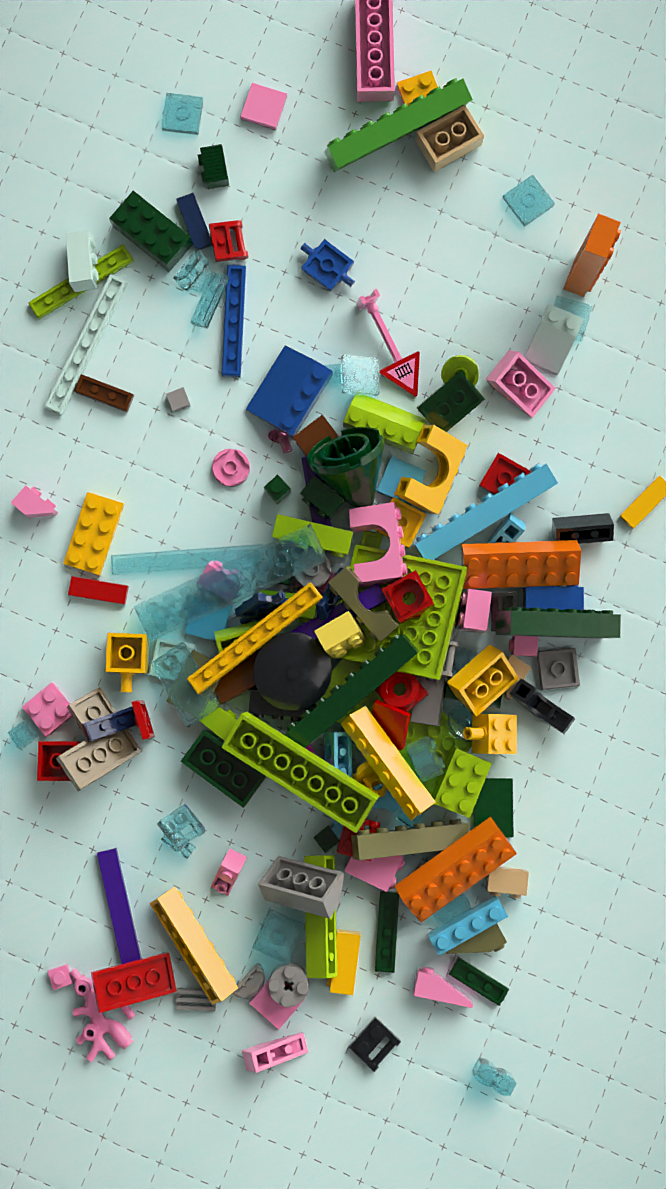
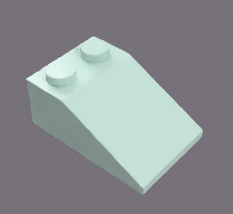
[525,304,584,374]

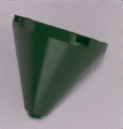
[307,427,384,508]

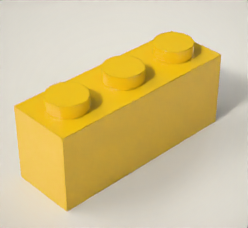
[326,929,361,995]

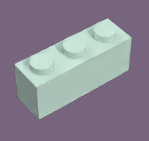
[66,230,99,292]

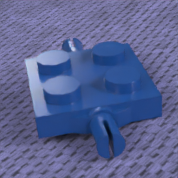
[300,239,355,292]

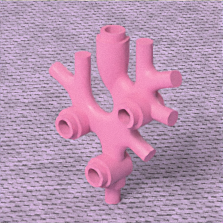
[70,968,136,1062]

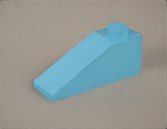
[486,513,525,543]

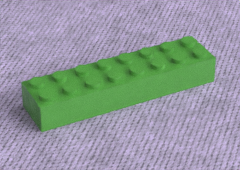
[324,78,473,172]

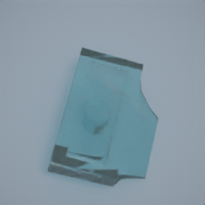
[173,249,214,292]

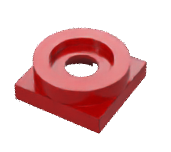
[382,570,435,624]
[375,671,429,712]

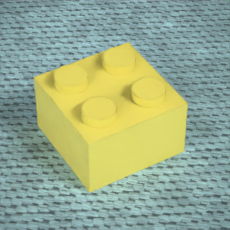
[314,611,367,659]

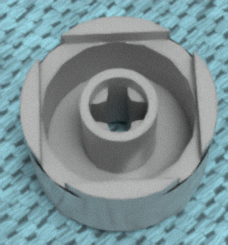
[269,962,309,1007]

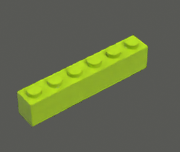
[304,855,337,979]

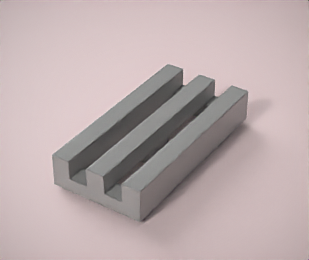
[176,988,216,1011]

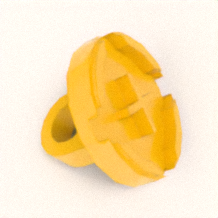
[351,761,388,798]

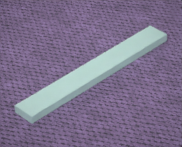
[44,274,128,416]

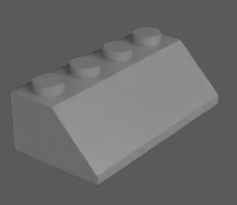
[258,856,344,919]

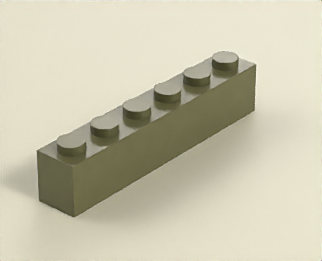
[351,819,469,860]

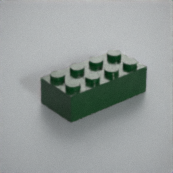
[109,190,193,272]
[180,729,267,808]

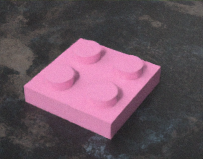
[22,682,72,737]

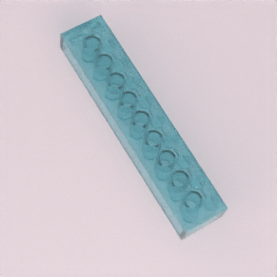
[133,523,327,642]

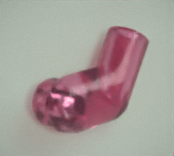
[268,430,292,453]

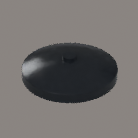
[253,632,332,711]

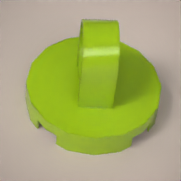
[441,355,479,386]

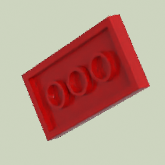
[91,952,177,1013]

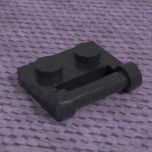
[349,1016,401,1072]

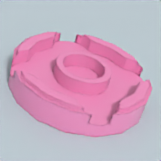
[212,449,250,487]

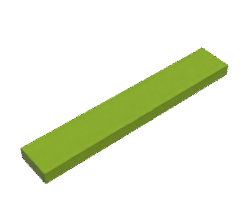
[28,244,134,320]

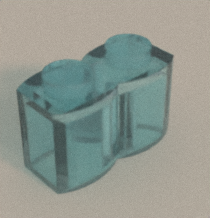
[472,1058,517,1096]

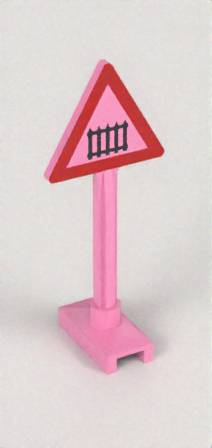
[356,289,420,397]

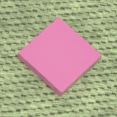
[241,83,287,130]
[249,978,304,1029]

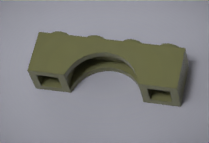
[328,566,400,642]

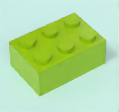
[431,746,492,818]

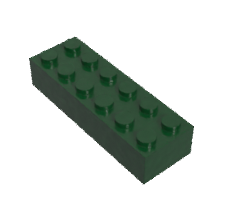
[496,607,621,638]

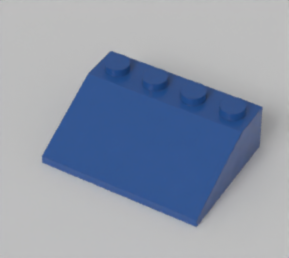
[246,345,333,438]

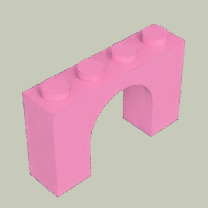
[349,502,407,588]

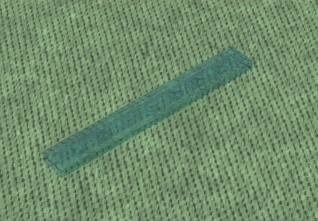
[111,544,265,575]

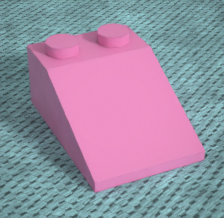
[485,350,556,418]

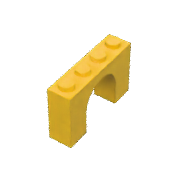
[394,425,468,515]

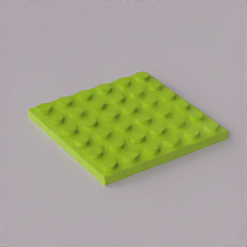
[328,545,468,681]

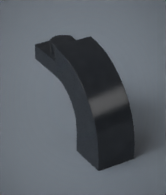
[510,678,575,734]

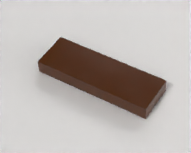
[74,374,134,413]

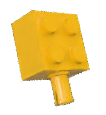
[105,633,149,692]
[463,714,517,754]

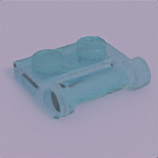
[157,804,205,852]

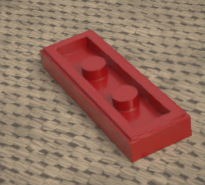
[68,576,129,605]

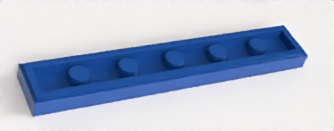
[222,265,246,377]

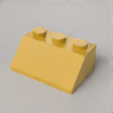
[447,644,519,717]

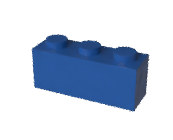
[523,585,584,610]

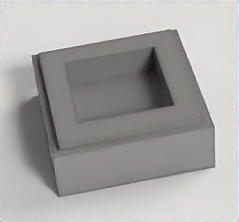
[166,387,191,412]

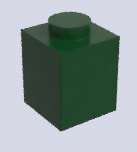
[264,474,291,505]

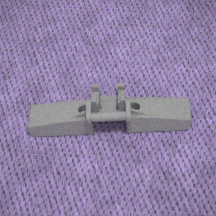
[411,602,460,726]

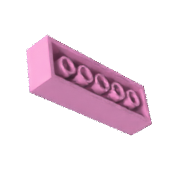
[355,0,395,102]

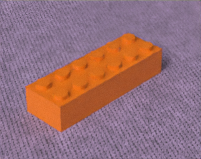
[563,213,622,297]
[461,540,581,589]
[394,817,517,922]

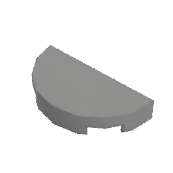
[256,582,294,593]
[232,963,265,999]

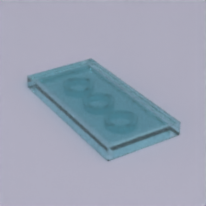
[151,642,221,728]

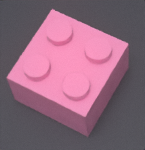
[457,589,492,633]

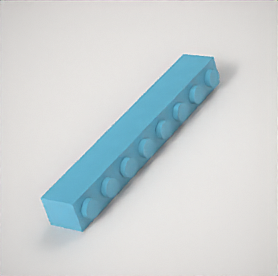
[414,463,558,560]

